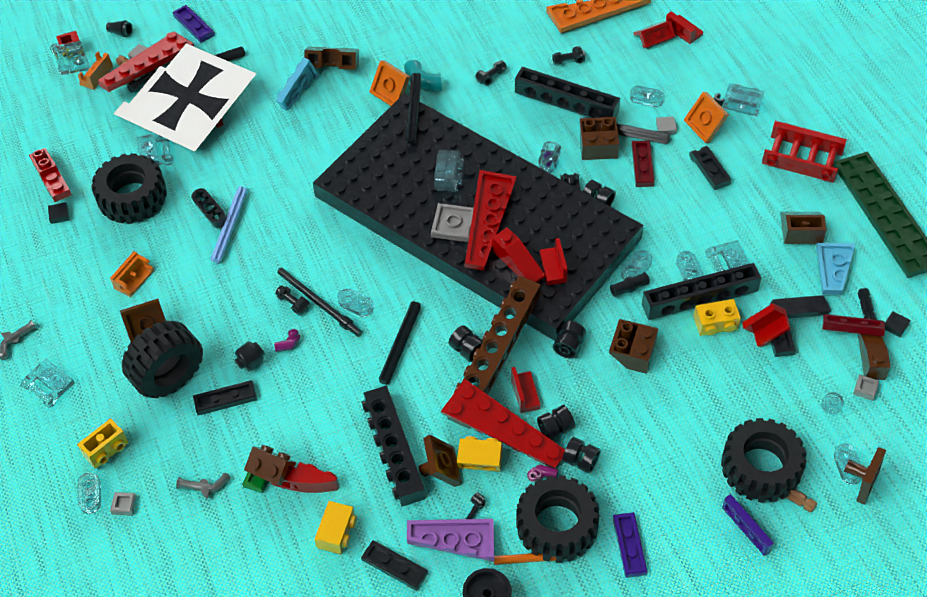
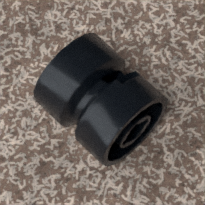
[583,180,616,207]
[553,321,586,359]
[448,325,483,362]
[537,405,575,440]
[562,436,601,474]

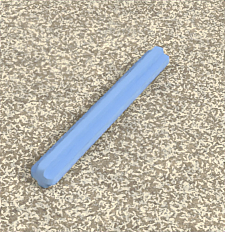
[211,186,247,263]

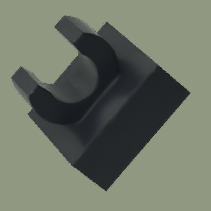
[560,173,580,190]

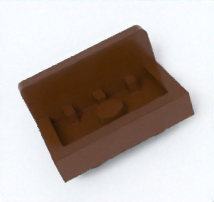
[244,445,296,486]

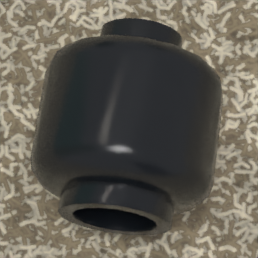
[234,341,265,371]

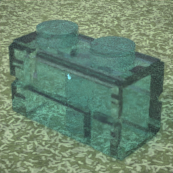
[723,83,764,117]
[434,150,464,192]

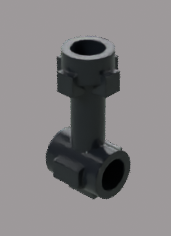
[552,46,586,65]
[475,60,507,86]
[126,70,156,93]
[275,285,310,315]

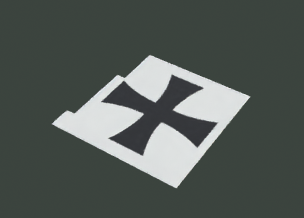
[114,44,257,151]

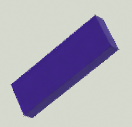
[172,5,215,43]
[722,494,774,556]
[613,512,647,578]

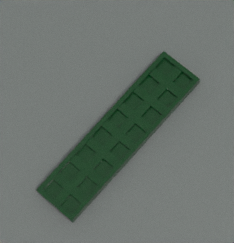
[833,151,927,278]

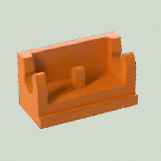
[78,51,113,90]
[110,251,154,297]

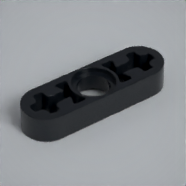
[191,188,227,228]

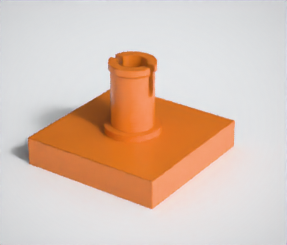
[369,60,410,106]
[684,92,729,143]

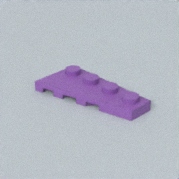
[407,519,494,562]

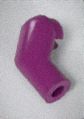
[274,329,300,352]
[527,464,559,482]

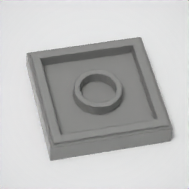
[431,203,473,242]

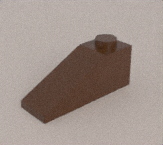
[858,334,891,380]

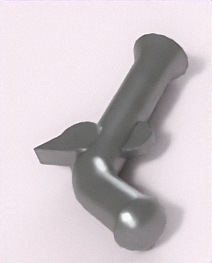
[0,319,37,360]
[176,473,231,500]

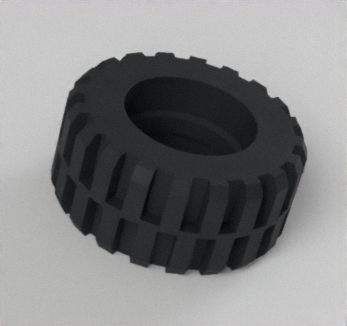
[91,153,167,224]
[122,321,203,398]
[721,418,807,503]
[516,475,600,563]

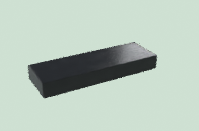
[770,295,831,318]
[193,380,257,416]
[361,540,428,591]

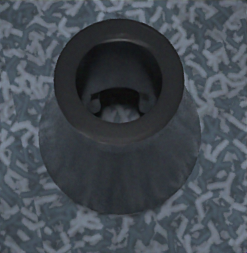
[106,20,133,37]

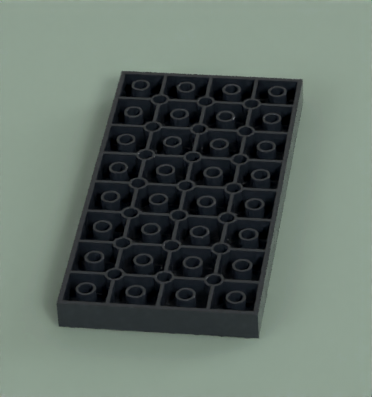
[313,93,644,341]

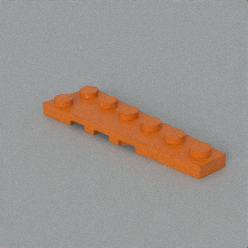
[546,0,651,33]

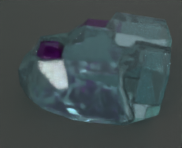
[538,141,561,173]

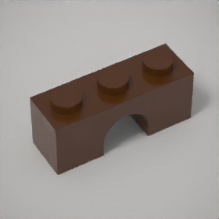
[304,46,359,70]

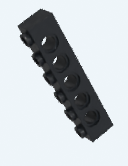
[515,67,620,118]
[642,263,762,320]
[361,385,426,507]

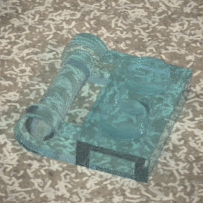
[50,41,90,75]
[137,133,173,166]
[705,240,750,272]
[20,359,75,408]

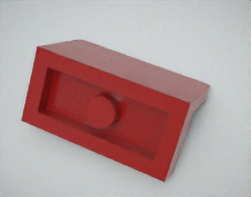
[666,11,703,44]
[633,20,676,48]
[540,238,567,286]
[742,303,791,347]
[511,367,541,413]

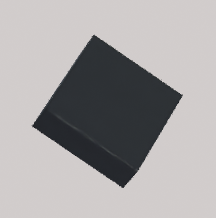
[48,202,69,224]
[885,311,911,338]

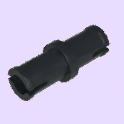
[610,272,650,297]

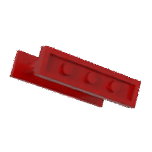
[762,120,847,183]

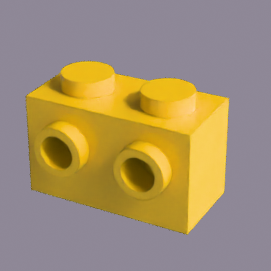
[693,299,741,336]
[77,418,129,469]
[457,436,503,472]
[314,501,357,554]

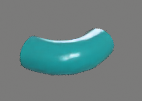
[404,60,442,91]

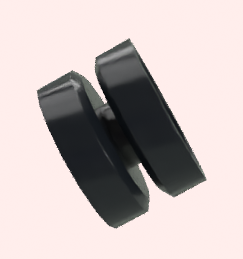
[462,568,512,597]

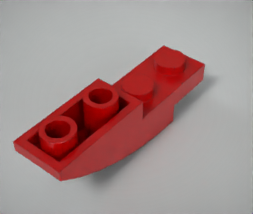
[29,148,72,202]
[271,462,339,493]

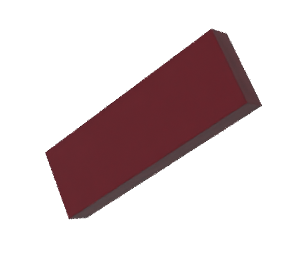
[631,141,654,187]
[822,314,885,337]

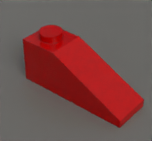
[492,228,545,283]

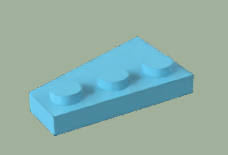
[276,58,319,111]
[816,243,856,295]

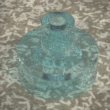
[821,392,844,414]

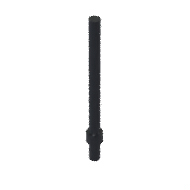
[277,268,363,337]

